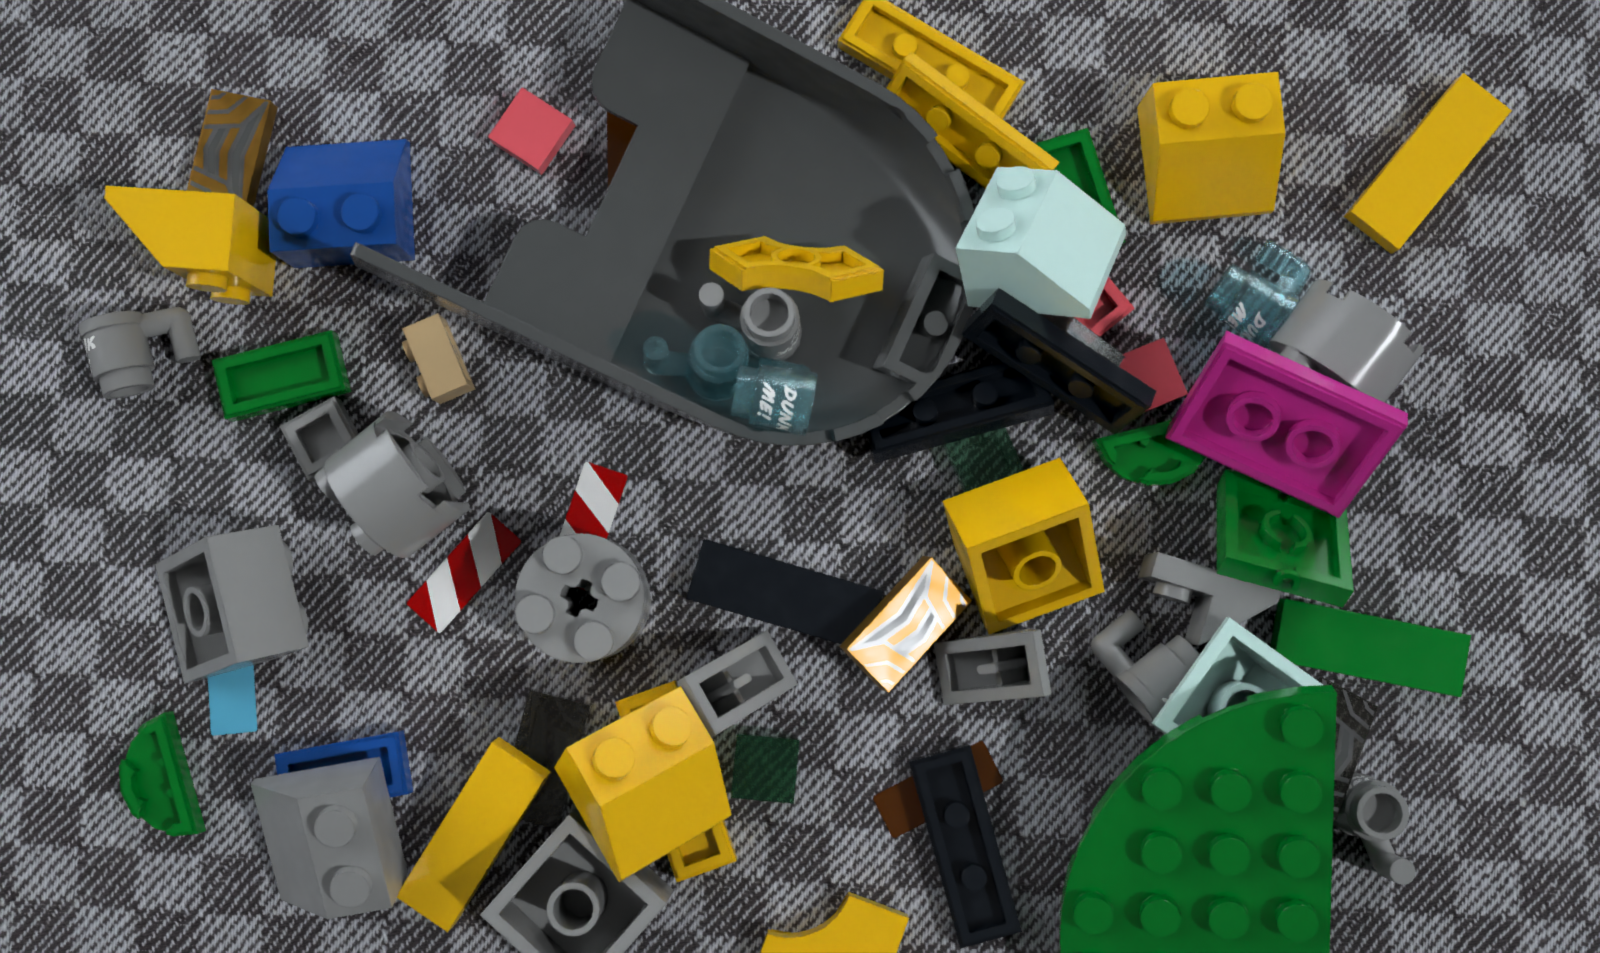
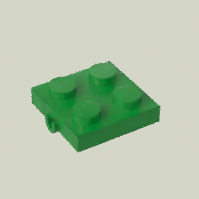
[1217,469,1354,608]

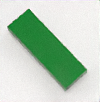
[1270,599,1471,697]

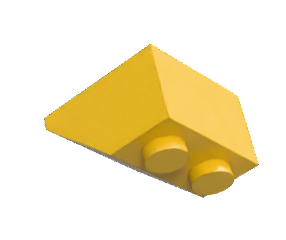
[1137,72,1286,225]
[104,186,276,305]
[942,458,1105,634]
[554,686,732,882]

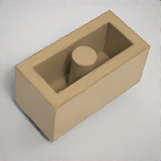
[402,313,475,404]

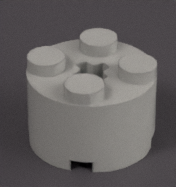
[1268,279,1424,403]
[315,411,470,558]
[515,533,651,663]

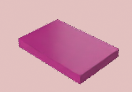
[1165,330,1408,518]

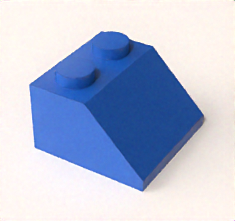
[267,139,415,268]

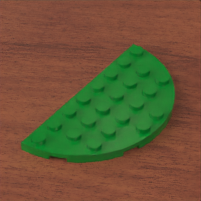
[1059,685,1337,953]

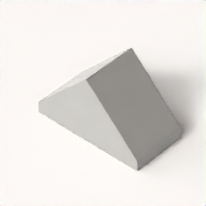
[934,628,1052,705]
[677,630,798,737]

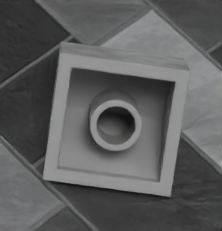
[155,525,309,684]
[251,757,408,919]

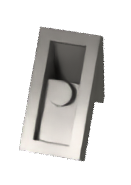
[1138,552,1281,645]

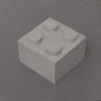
[480,808,673,953]

